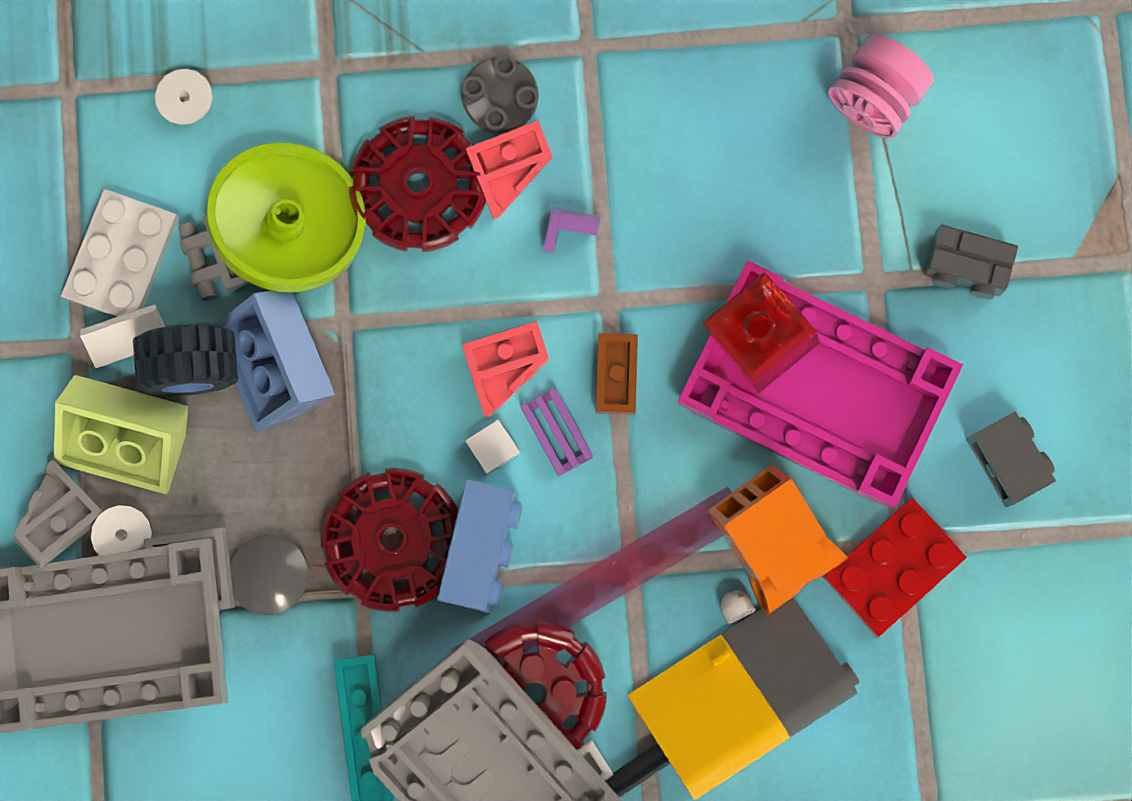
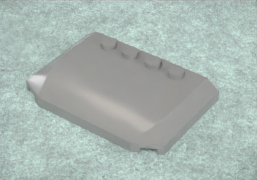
[360,639,622,801]

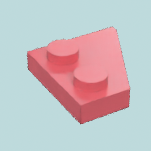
[466,121,553,220]
[462,321,549,418]

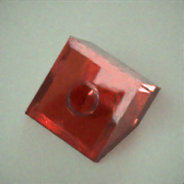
[702,272,820,394]

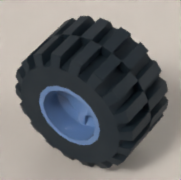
[133,324,238,396]

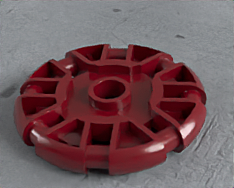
[349,116,488,252]
[321,468,459,612]
[483,621,607,751]

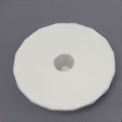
[155,69,213,125]
[91,505,152,556]

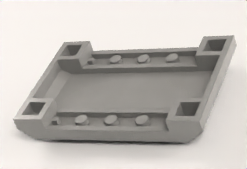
[0,538,228,733]

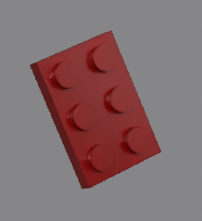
[822,498,967,638]

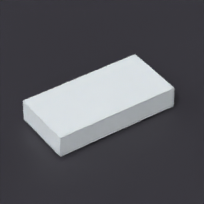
[80,304,166,368]

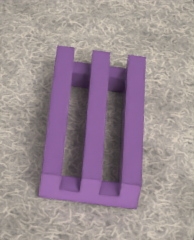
[520,388,593,477]

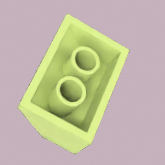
[54,375,188,494]

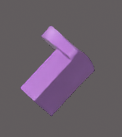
[543,207,601,253]

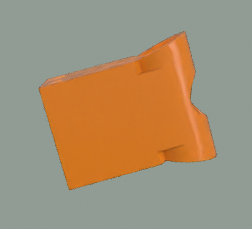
[707,465,848,615]

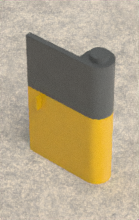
[627,598,860,801]

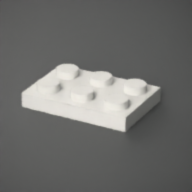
[61,189,179,317]

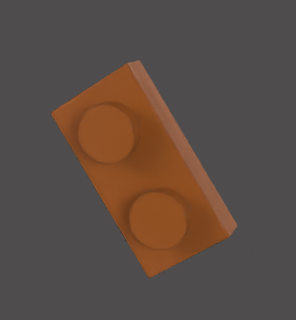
[596,333,638,415]

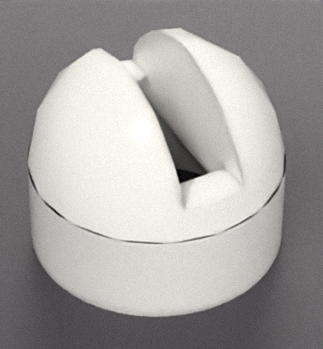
[720,590,756,624]

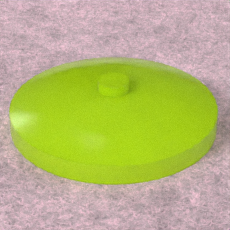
[206,143,366,292]

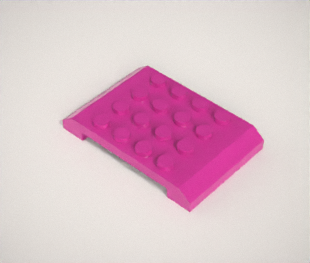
[677,260,963,508]

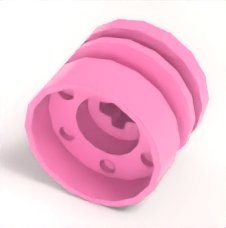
[828,34,934,139]

